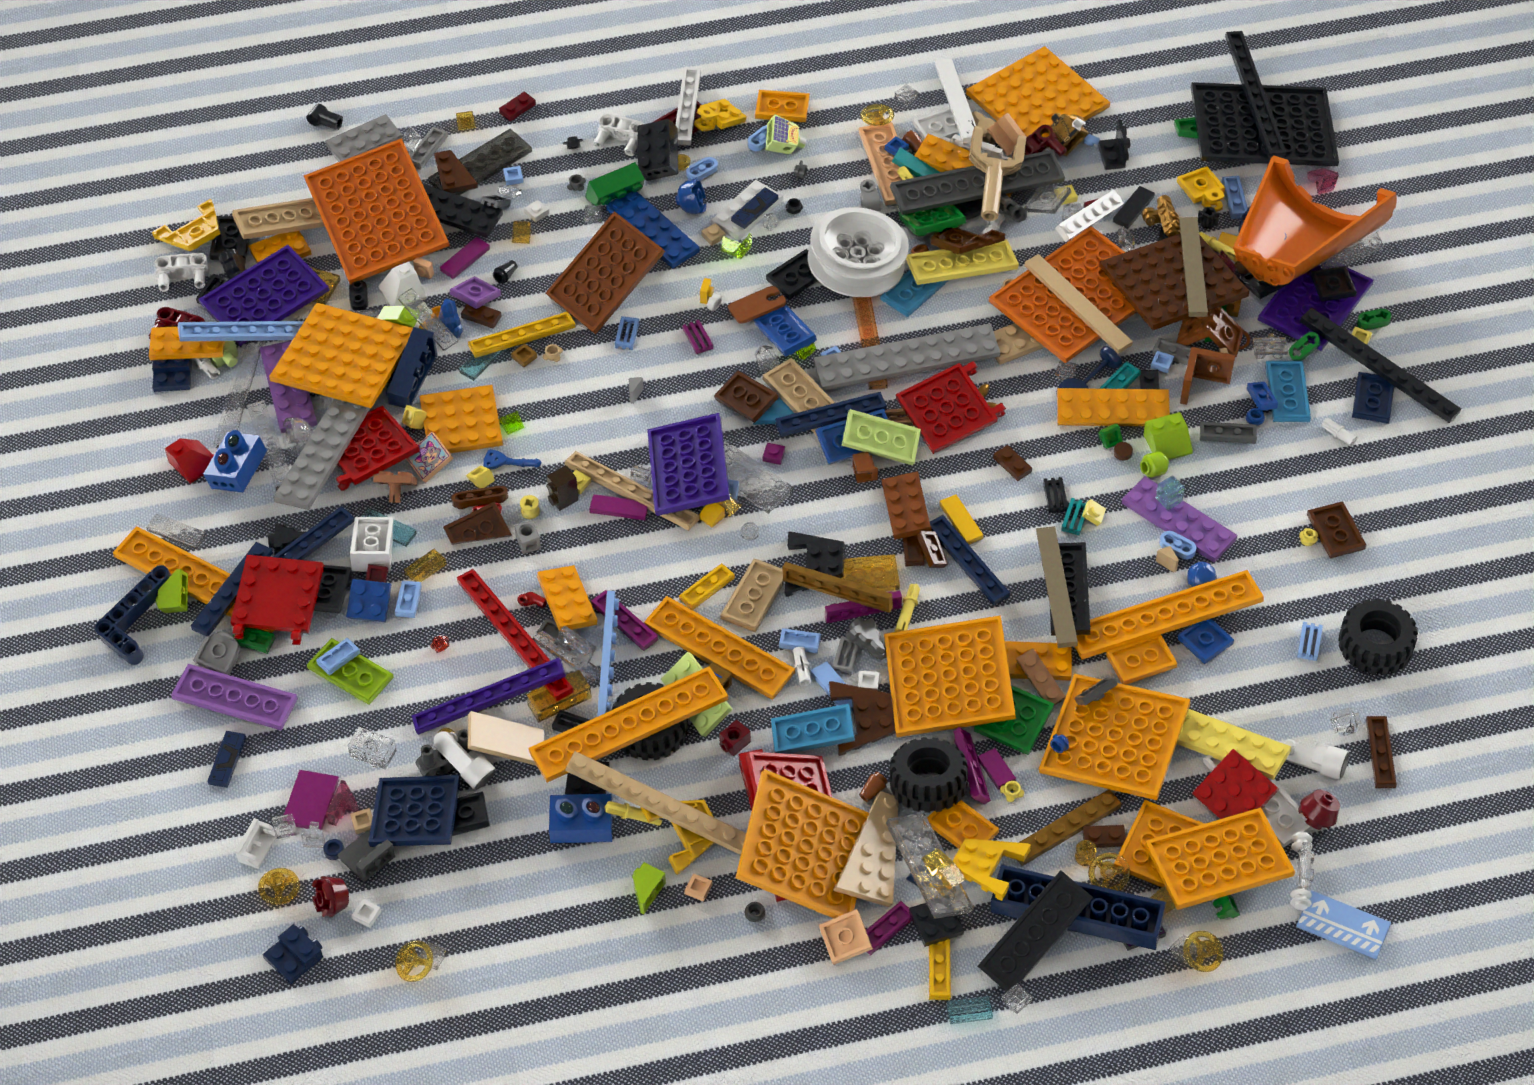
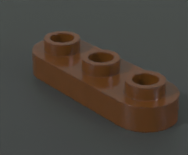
[451,486,509,509]

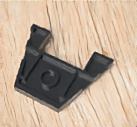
[785,532,845,597]

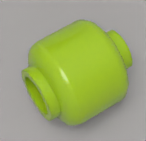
[1140,451,1169,478]

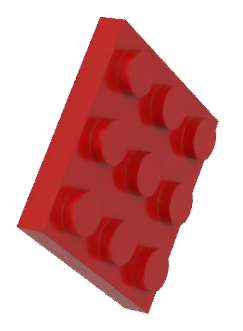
[1192,749,1279,819]

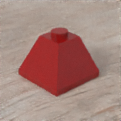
[165,438,214,484]

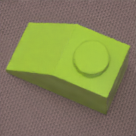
[378,306,420,328]
[156,569,188,613]
[632,862,666,914]

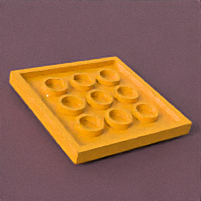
[419,385,503,454]
[1113,800,1205,889]

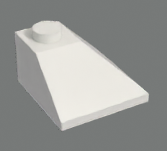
[379,262,427,307]

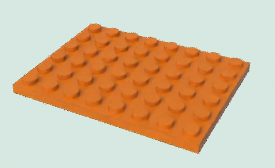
[304,138,450,284]
[989,226,1137,363]

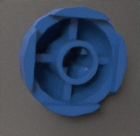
[675,178,707,214]

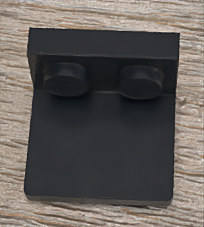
[1098,120,1131,170]

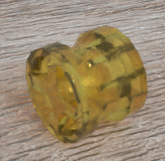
[1075,840,1097,866]

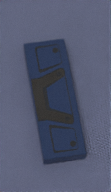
[731,187,778,229]
[207,731,246,788]

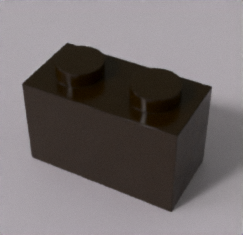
[546,465,579,511]

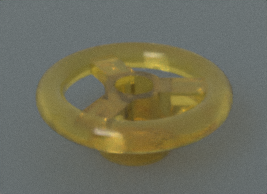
[860,104,895,126]
[1088,853,1130,891]
[258,868,300,905]
[1183,931,1224,972]
[395,940,433,982]

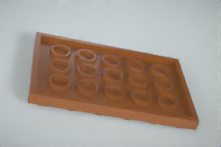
[545,211,665,335]

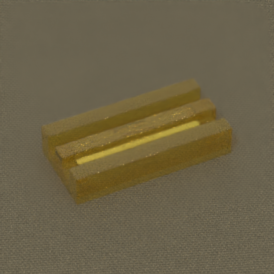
[404,549,447,582]

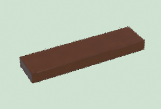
[1366,716,1397,788]

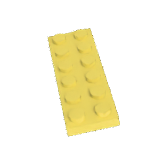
[906,239,1019,285]
[1177,709,1291,780]

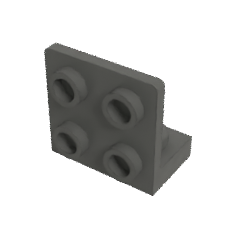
[337,831,395,882]

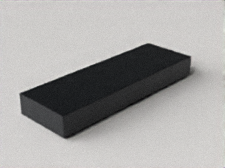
[1113,186,1155,229]

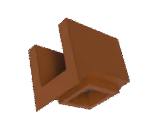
[852,452,878,483]

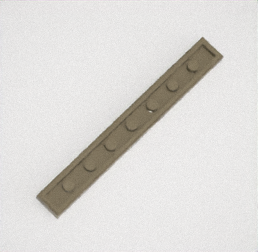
[1179,217,1208,317]
[1036,526,1078,648]

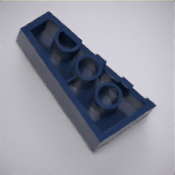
[386,327,437,408]

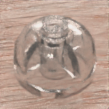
[282,417,314,455]

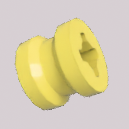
[520,495,540,519]

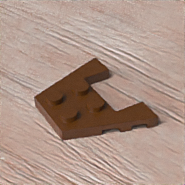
[931,224,1005,254]
[828,681,896,756]

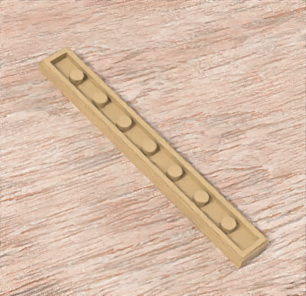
[1024,254,1133,354]
[564,451,700,531]

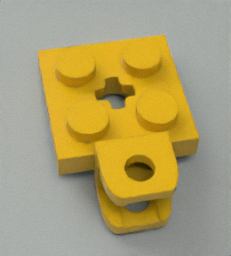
[694,99,747,131]
[1177,166,1225,212]

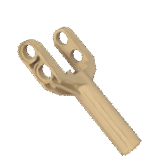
[969,126,1026,221]

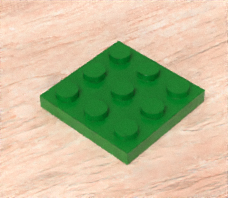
[898,205,966,236]
[974,685,1054,755]

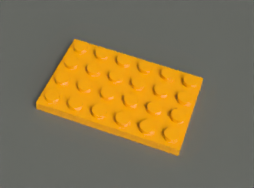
[1145,808,1295,910]

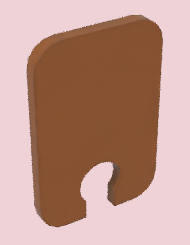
[728,286,787,324]

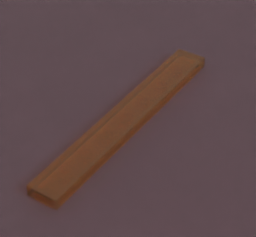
[852,297,888,390]

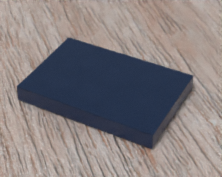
[1352,372,1394,424]

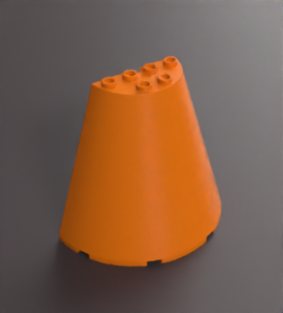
[1233,155,1397,286]

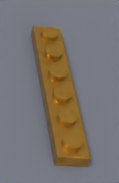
[782,562,893,613]
[1017,789,1122,866]

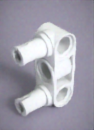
[593,114,644,156]
[155,253,209,292]

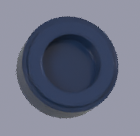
[323,839,344,860]

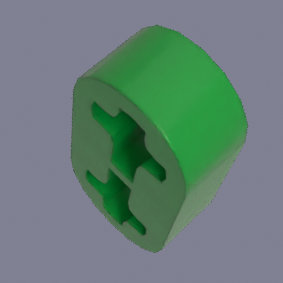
[1357,309,1392,330]
[1289,332,1320,361]

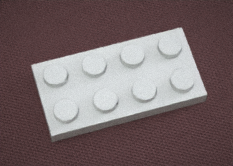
[711,180,783,241]

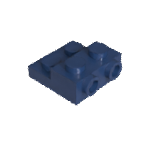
[152,359,192,392]
[262,924,323,984]

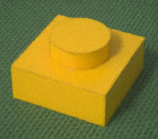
[700,278,714,304]

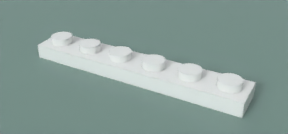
[676,67,701,146]
[1055,190,1124,242]

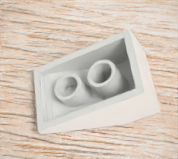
[350,517,394,572]

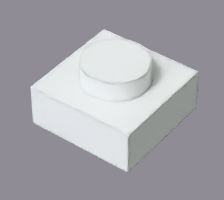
[524,200,549,222]
[858,671,879,691]
[352,899,381,928]

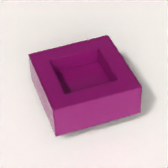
[762,442,785,465]

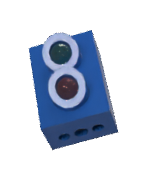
[203,430,267,493]
[549,794,613,843]

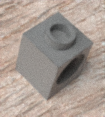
[514,520,541,554]

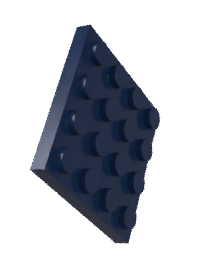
[368,775,461,847]

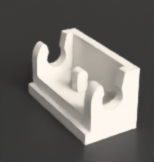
[235,818,277,869]

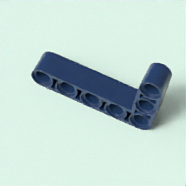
[95,565,171,665]

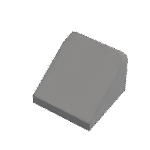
[629,377,643,404]

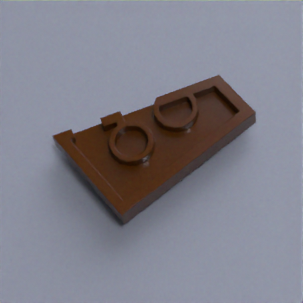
[434,150,478,193]
[443,501,512,545]

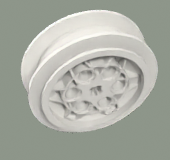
[808,207,909,297]

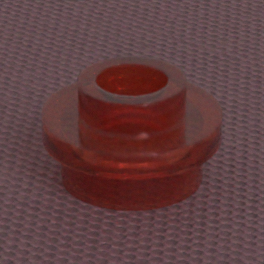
[430,635,450,653]

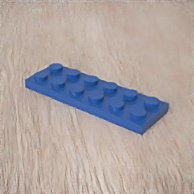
[606,191,700,269]

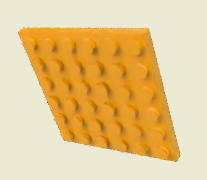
[966,46,1110,137]
[269,303,413,408]
[884,615,1016,737]
[1039,673,1190,800]
[735,769,869,918]

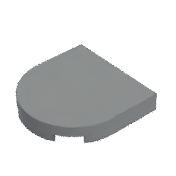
[193,631,240,675]

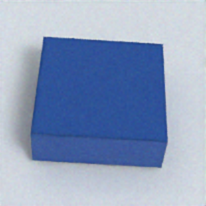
[884,136,909,156]

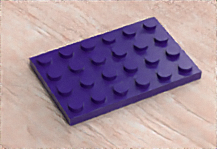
[199,245,330,346]
[1257,259,1374,351]
[647,413,730,516]

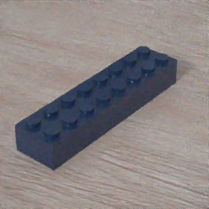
[991,864,1166,950]

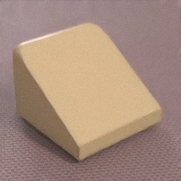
[1156,546,1179,572]

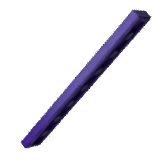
[412,657,566,735]

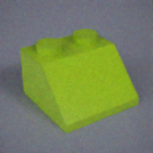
[1143,412,1193,460]

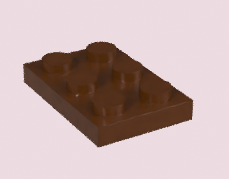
[714,371,779,423]
[1307,501,1366,559]

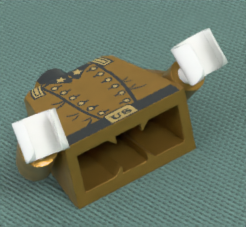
[1045,113,1089,156]

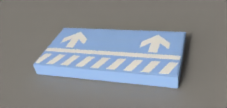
[1296,890,1391,959]

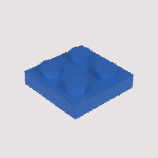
[346,579,392,623]
[1178,619,1234,664]

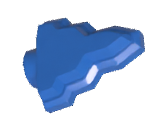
[438,298,463,338]

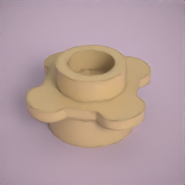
[543,344,563,362]

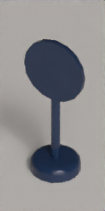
[1056,346,1122,395]

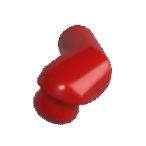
[517,592,547,608]

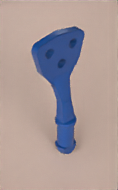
[483,449,542,470]

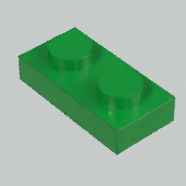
[233,627,276,654]

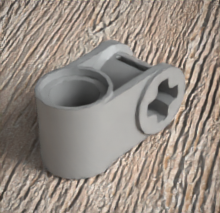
[860,179,881,211]

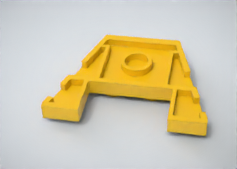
[152,199,221,251]
[640,800,715,875]
[950,838,1031,901]

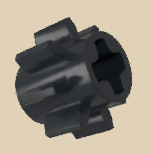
[1198,207,1219,229]

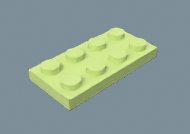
[842,409,921,465]
[661,652,733,737]

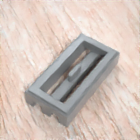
[832,636,859,675]

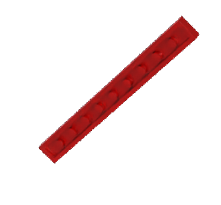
[457,569,574,701]

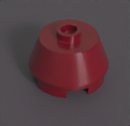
[1298,789,1340,830]
[312,876,349,917]

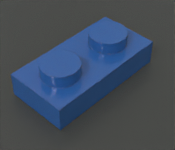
[1247,381,1278,411]

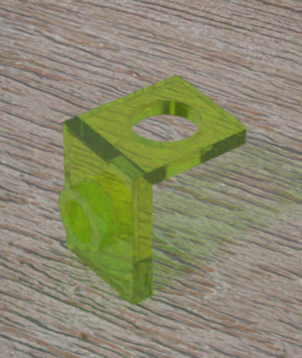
[720,233,752,259]

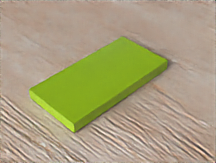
[307,638,394,705]

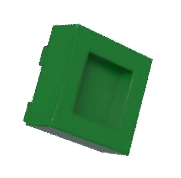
[1098,424,1123,449]
[1212,895,1240,919]

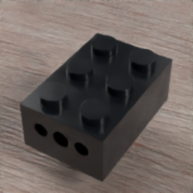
[638,119,678,181]

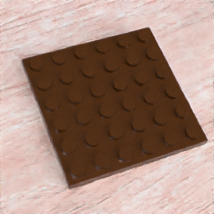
[1100,234,1249,330]

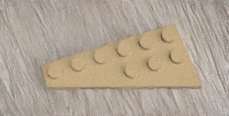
[833,791,899,907]

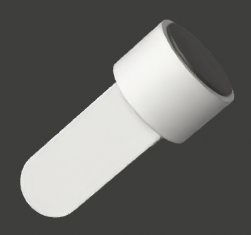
[434,731,496,790]
[1284,740,1349,780]

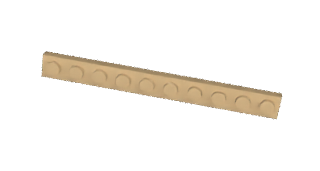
[565,751,746,855]

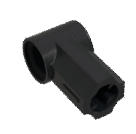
[306,103,343,130]

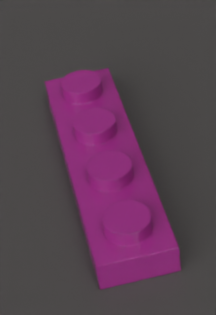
[591,590,658,651]
[825,591,902,624]
[953,727,991,804]

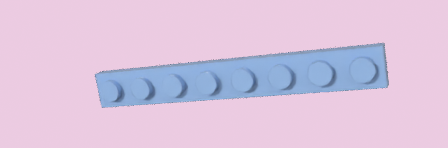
[177,321,304,341]
[597,591,619,717]

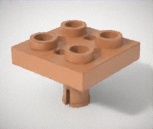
[373,471,417,503]

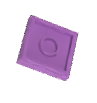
[450,276,501,309]

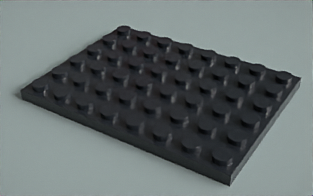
[1190,82,1339,166]

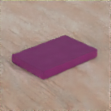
[282,770,339,831]

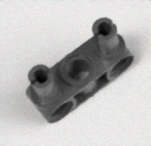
[416,729,472,776]

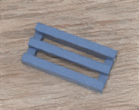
[615,316,639,350]

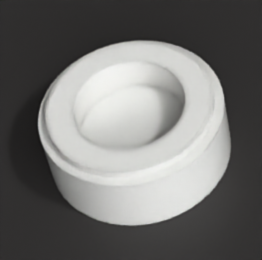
[707,293,722,312]

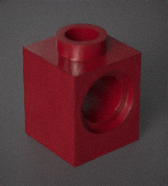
[719,719,751,756]

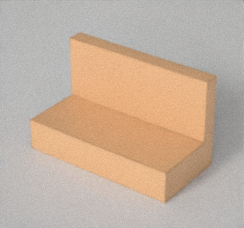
[986,113,1026,157]

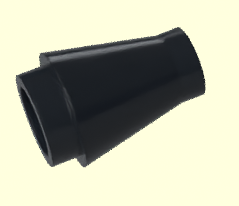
[493,260,518,283]

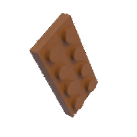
[881,471,932,540]

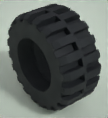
[1338,599,1418,675]
[612,682,688,761]
[890,737,968,813]

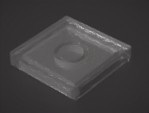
[1024,185,1071,214]

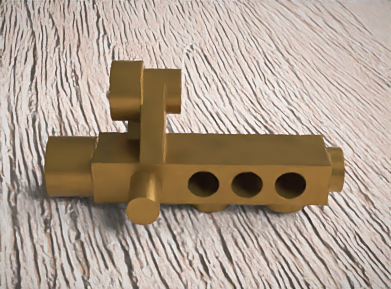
[1142,195,1180,238]

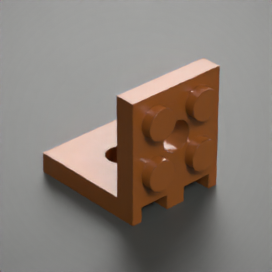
[1176,307,1244,357]
[1180,347,1235,405]

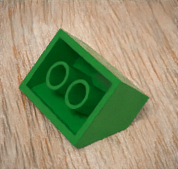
[585,162,645,206]

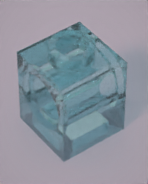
[1156,475,1185,510]

